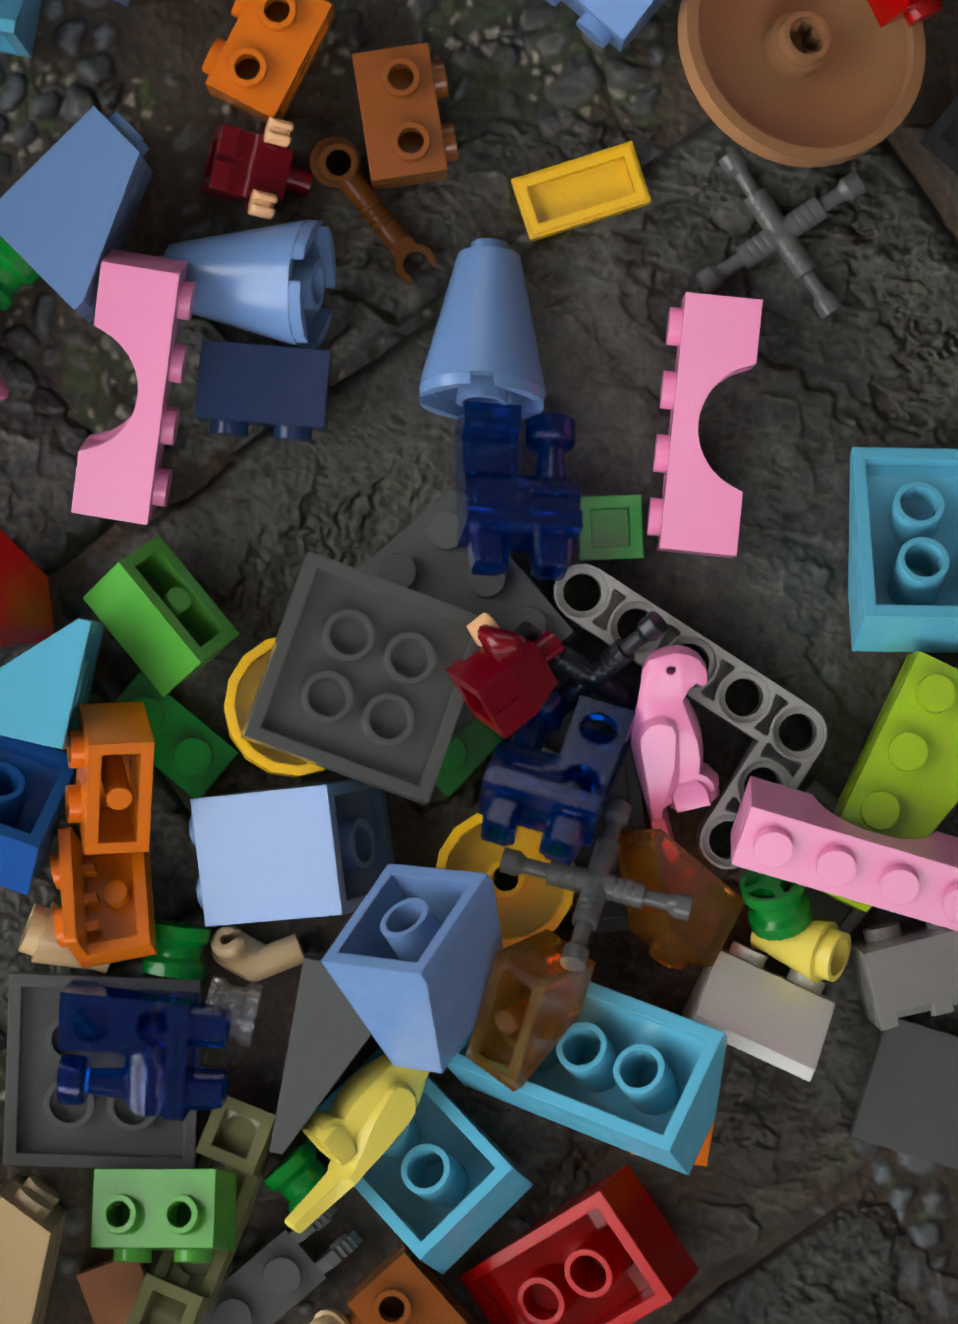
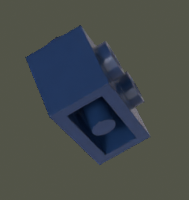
[195,340,333,442]

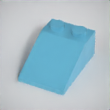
[848,447,958,653]
[305,1047,534,1275]

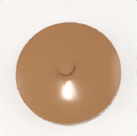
[678,0,926,168]

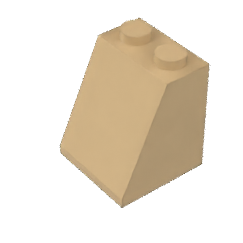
[0,1173,67,1324]

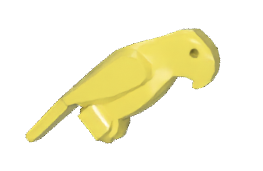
[285,1053,429,1233]

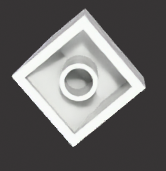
[682,940,835,1082]

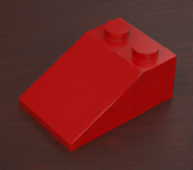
[459,1164,699,1324]

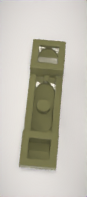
[126,1092,276,1324]

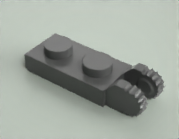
[202,1205,363,1324]

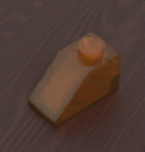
[618,829,745,970]
[466,929,596,1092]

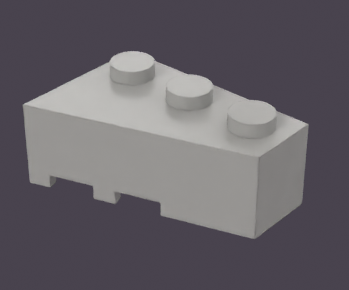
[851,922,958,1031]

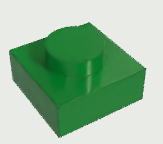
[577,494,644,562]

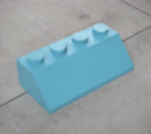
[447,950,728,1176]

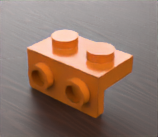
[50,826,157,968]

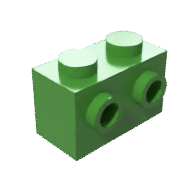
[83,535,240,697]
[91,1169,237,1263]

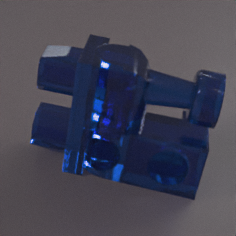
[454,401,583,581]
[479,690,636,865]
[57,979,231,1121]

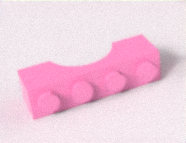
[71,249,196,525]
[646,292,763,558]
[730,776,958,931]

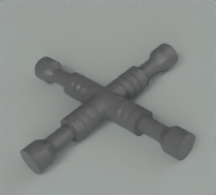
[695,147,867,319]
[499,799,694,972]

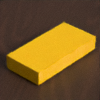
[511,141,651,242]

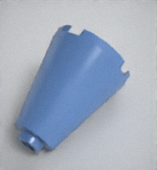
[158,219,336,348]
[418,238,547,422]

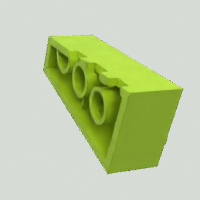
[812,651,958,912]

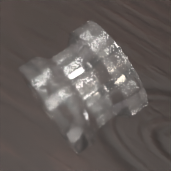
[200,975,264,1047]

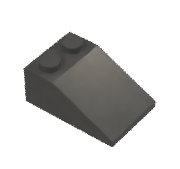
[270,946,371,1154]

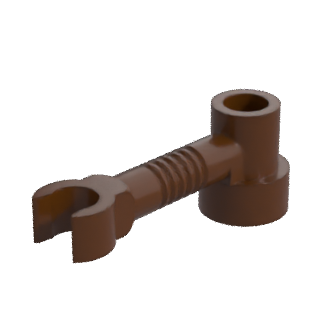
[308,136,437,285]

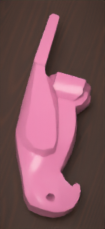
[631,645,720,879]

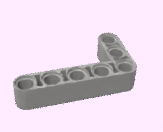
[553,564,827,869]

